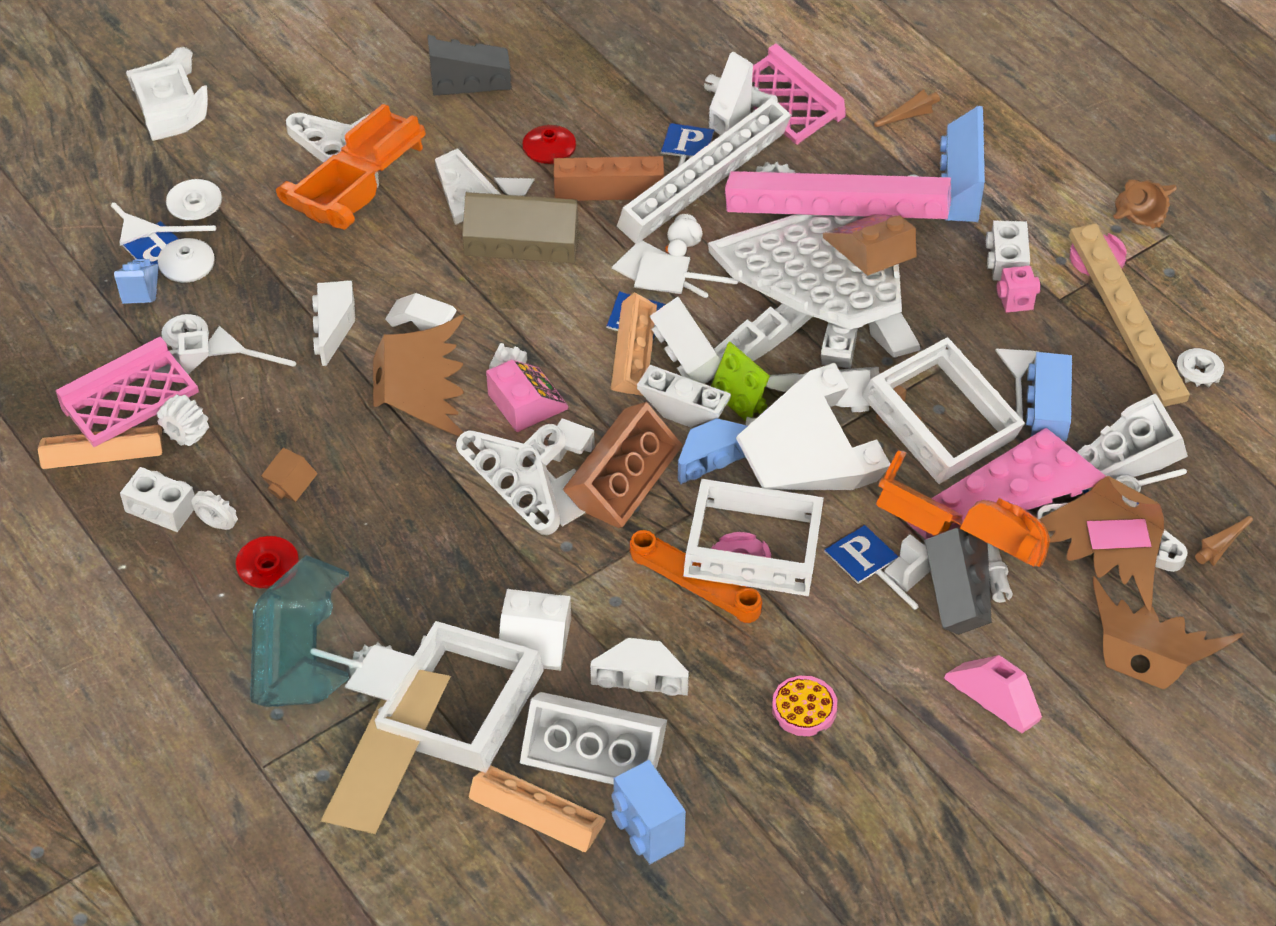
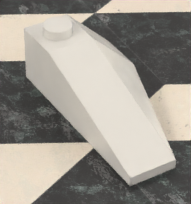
[766,366,879,412]
[1077,394,1188,491]

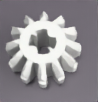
[157,394,209,446]

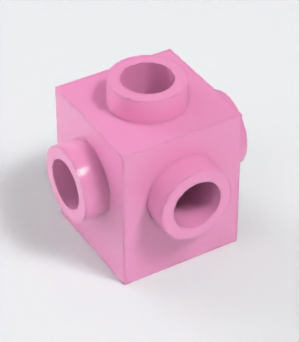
[997,266,1040,313]

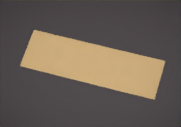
[321,669,451,834]

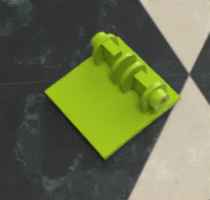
[711,342,770,421]

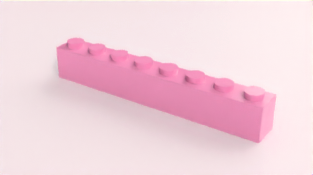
[725,171,951,219]

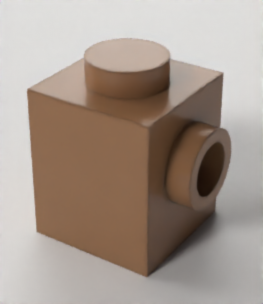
[261,448,318,502]

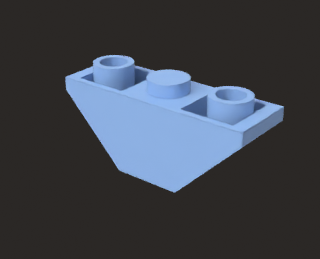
[114,259,158,304]
[678,418,747,484]

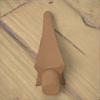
[874,89,940,127]
[1195,516,1253,566]

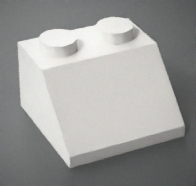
[499,589,571,671]

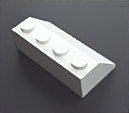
[520,692,667,785]

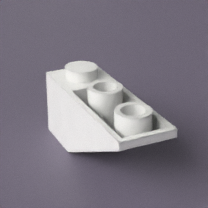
[709,52,753,135]
[312,280,355,366]

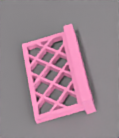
[752,43,846,145]
[56,336,199,447]

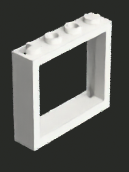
[862,337,1025,484]
[683,479,824,596]
[375,621,544,773]

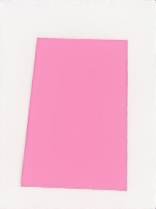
[1087,519,1151,549]

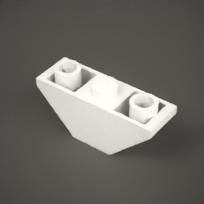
[821,322,858,369]
[637,365,731,427]
[590,638,689,696]

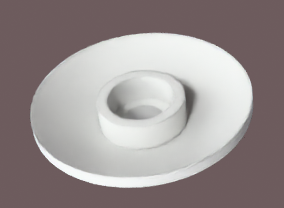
[166,179,222,220]
[158,238,215,283]

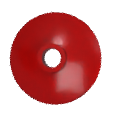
[523,125,576,164]
[235,536,299,588]

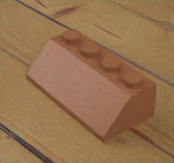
[554,156,664,201]
[563,402,683,528]

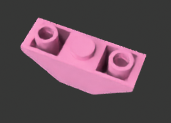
[944,655,1042,733]

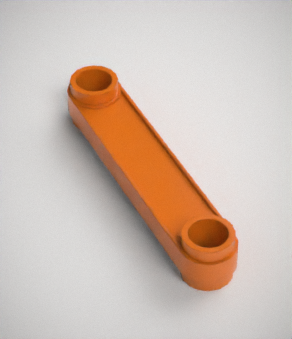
[630,530,762,623]

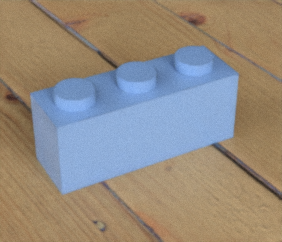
[1026,352,1072,441]

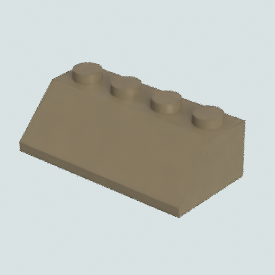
[462,192,579,264]

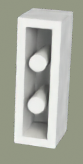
[650,297,721,384]

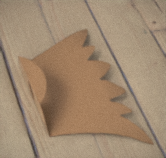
[373,314,464,436]
[1039,476,1164,611]
[1093,576,1244,689]

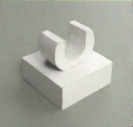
[489,343,527,369]

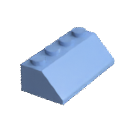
[940,106,985,222]

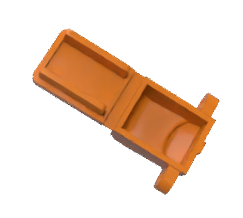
[276,104,426,230]
[876,450,1050,567]

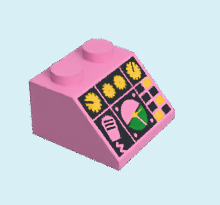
[486,360,568,432]

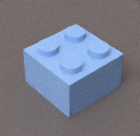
[611,760,685,864]

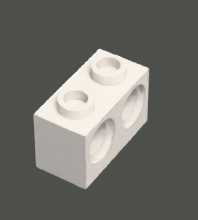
[986,220,1030,281]
[120,467,194,532]

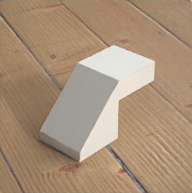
[385,293,457,331]
[154,330,209,381]

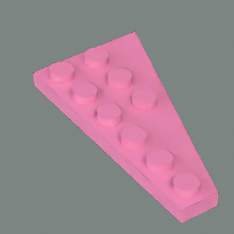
[906,428,1106,539]

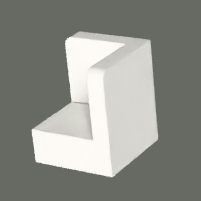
[548,418,595,462]
[884,535,931,592]

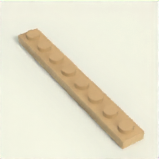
[1069,223,1190,407]

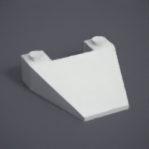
[736,363,890,490]

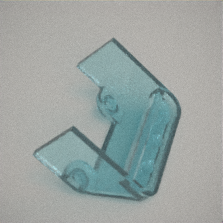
[250,555,349,707]

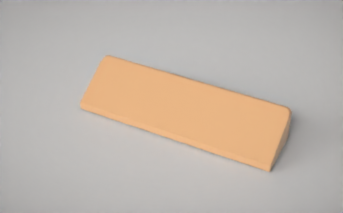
[611,292,657,396]
[38,425,162,469]
[469,765,606,852]

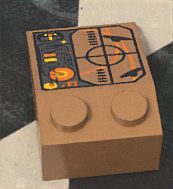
[823,215,917,276]

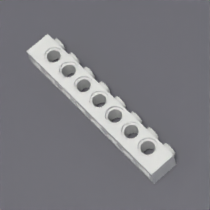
[617,98,791,244]

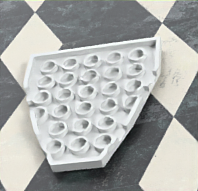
[708,214,902,330]

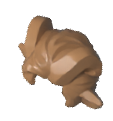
[1113,179,1177,229]

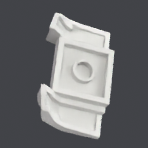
[126,47,207,141]

